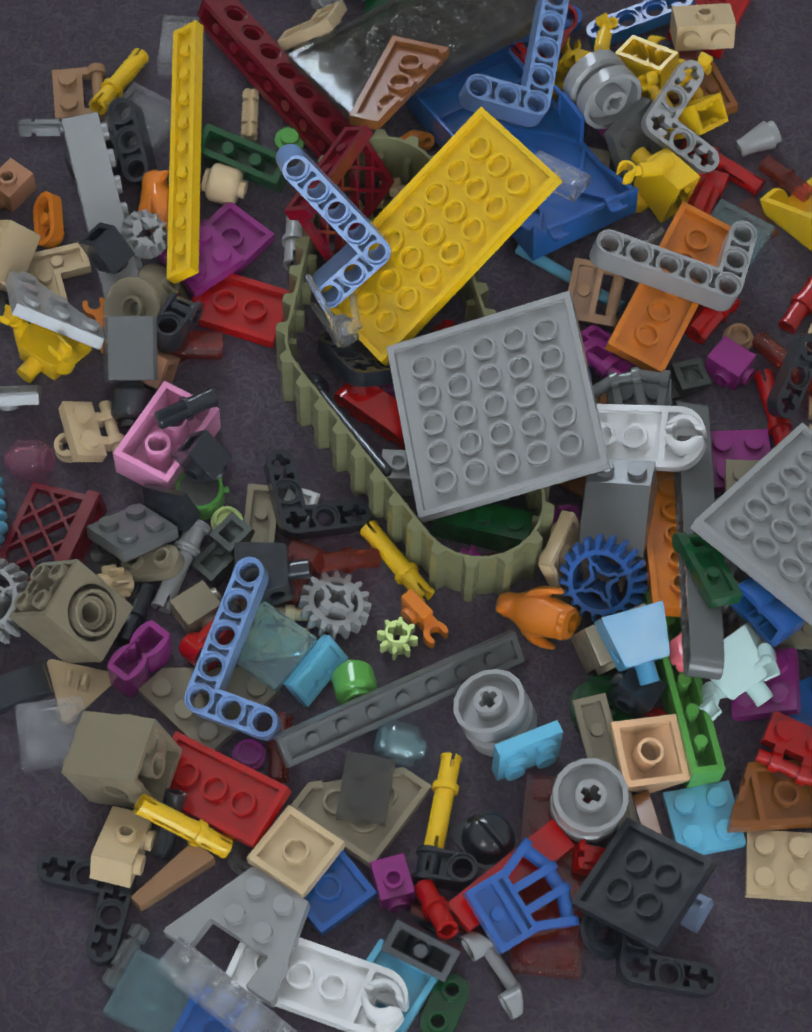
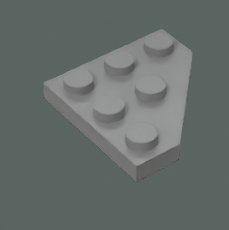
[5,270,105,350]

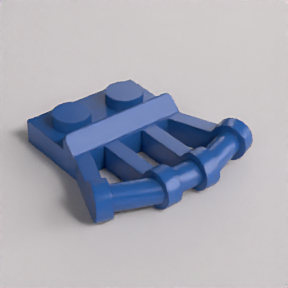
[462,837,579,955]

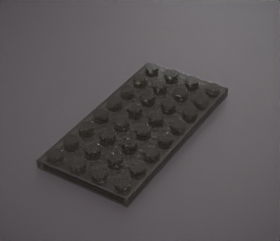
[288,0,537,119]

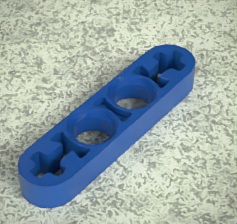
[586,0,696,47]

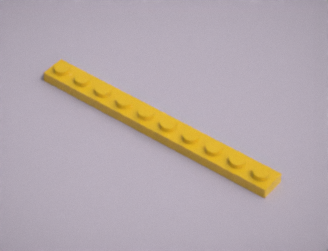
[166,20,203,284]

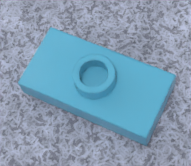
[283,634,348,707]

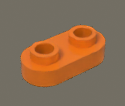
[33,191,65,249]

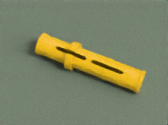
[89,48,149,115]
[360,520,435,602]
[424,752,462,849]
[133,793,233,859]

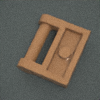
[52,63,109,121]
[568,258,628,330]

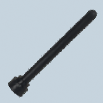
[307,373,392,477]

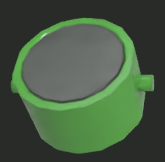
[175,472,229,520]

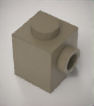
[170,580,222,634]

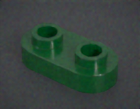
[420,974,469,1032]

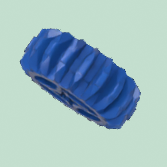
[559,533,649,622]

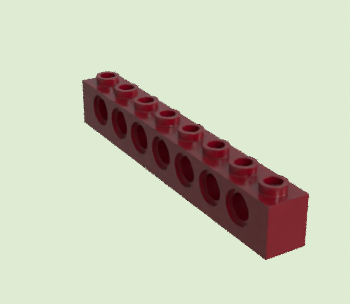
[196,0,352,159]

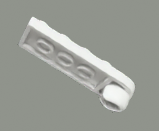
[597,404,707,472]
[221,938,409,1032]

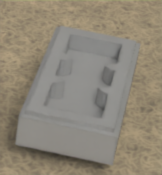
[0,385,41,411]

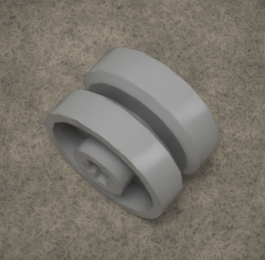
[563,49,642,129]
[453,669,537,757]
[550,758,629,843]

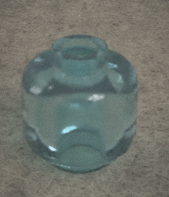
[374,720,426,768]

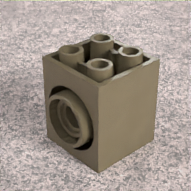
[9,559,134,663]
[61,711,182,808]

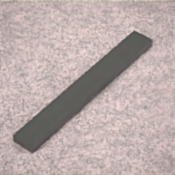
[273,629,525,768]

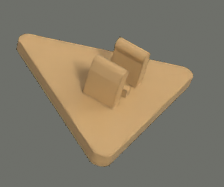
[47,659,112,725]

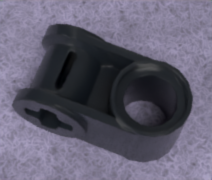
[157,290,204,353]
[411,845,478,892]

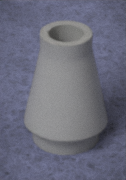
[735,120,782,157]

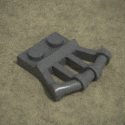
[593,367,671,406]

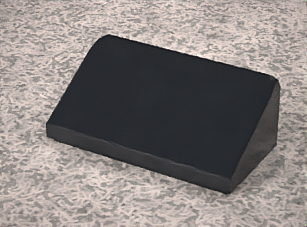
[143,483,202,532]

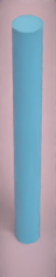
[515,245,625,312]

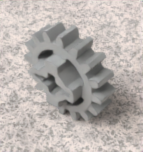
[298,571,371,640]

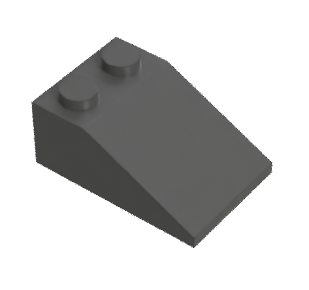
[579,459,658,561]

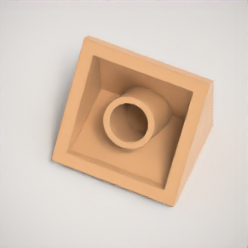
[610,714,690,793]

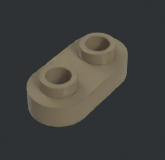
[121,545,185,583]

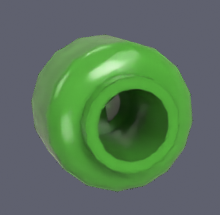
[331,660,378,705]

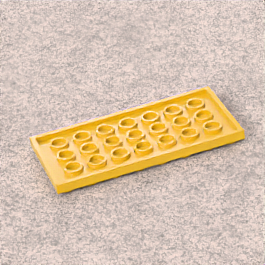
[311,106,563,366]

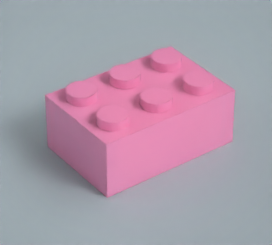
[113,381,221,490]

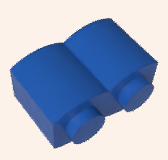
[731,577,806,647]

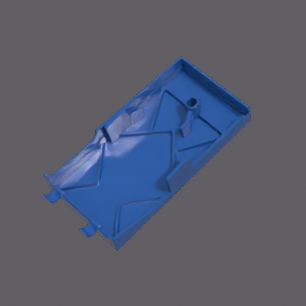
[406,39,638,261]

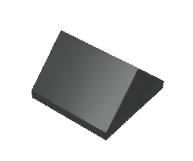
[103,316,158,383]

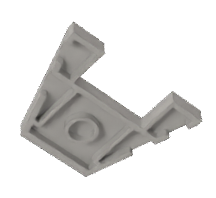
[164,866,310,1008]

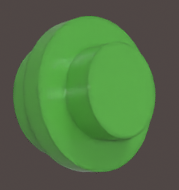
[275,127,305,150]

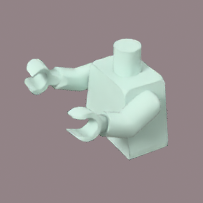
[699,622,780,721]

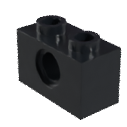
[381,908,462,982]

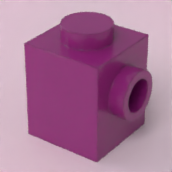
[705,336,756,391]
[370,853,415,913]

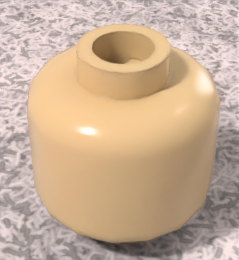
[201,163,248,205]

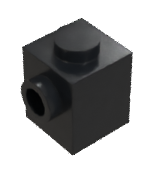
[78,222,135,275]
[172,430,232,483]
[606,667,667,719]

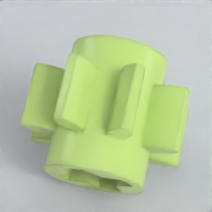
[377,617,418,660]

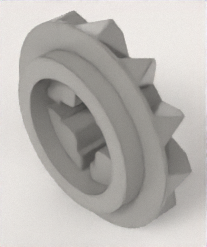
[121,209,168,259]

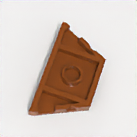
[726,760,812,833]

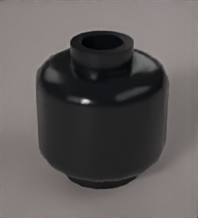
[111,381,153,429]

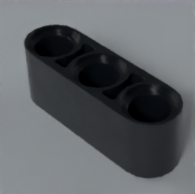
[108,97,158,186]

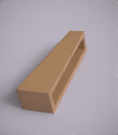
[131,845,215,912]

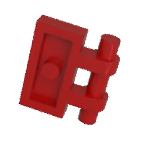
[754,710,812,787]

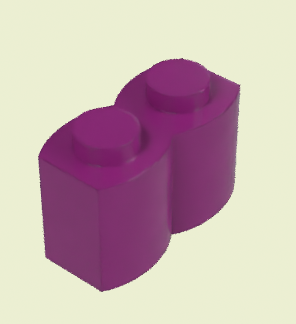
[107,620,172,697]

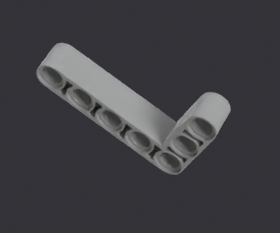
[589,220,757,311]

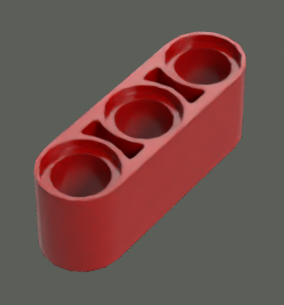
[333,382,405,450]

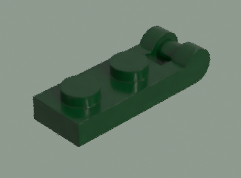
[672,532,743,609]

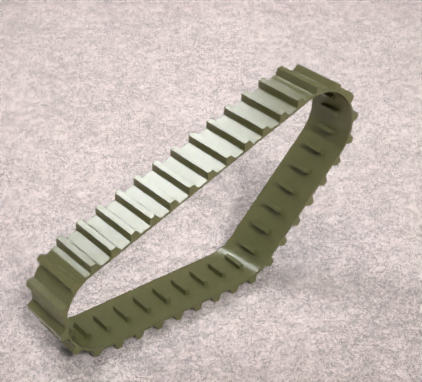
[276,129,555,602]

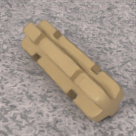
[241,88,259,142]

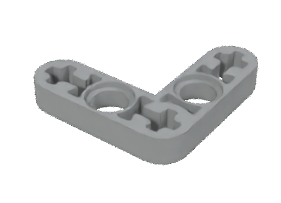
[641,60,719,174]

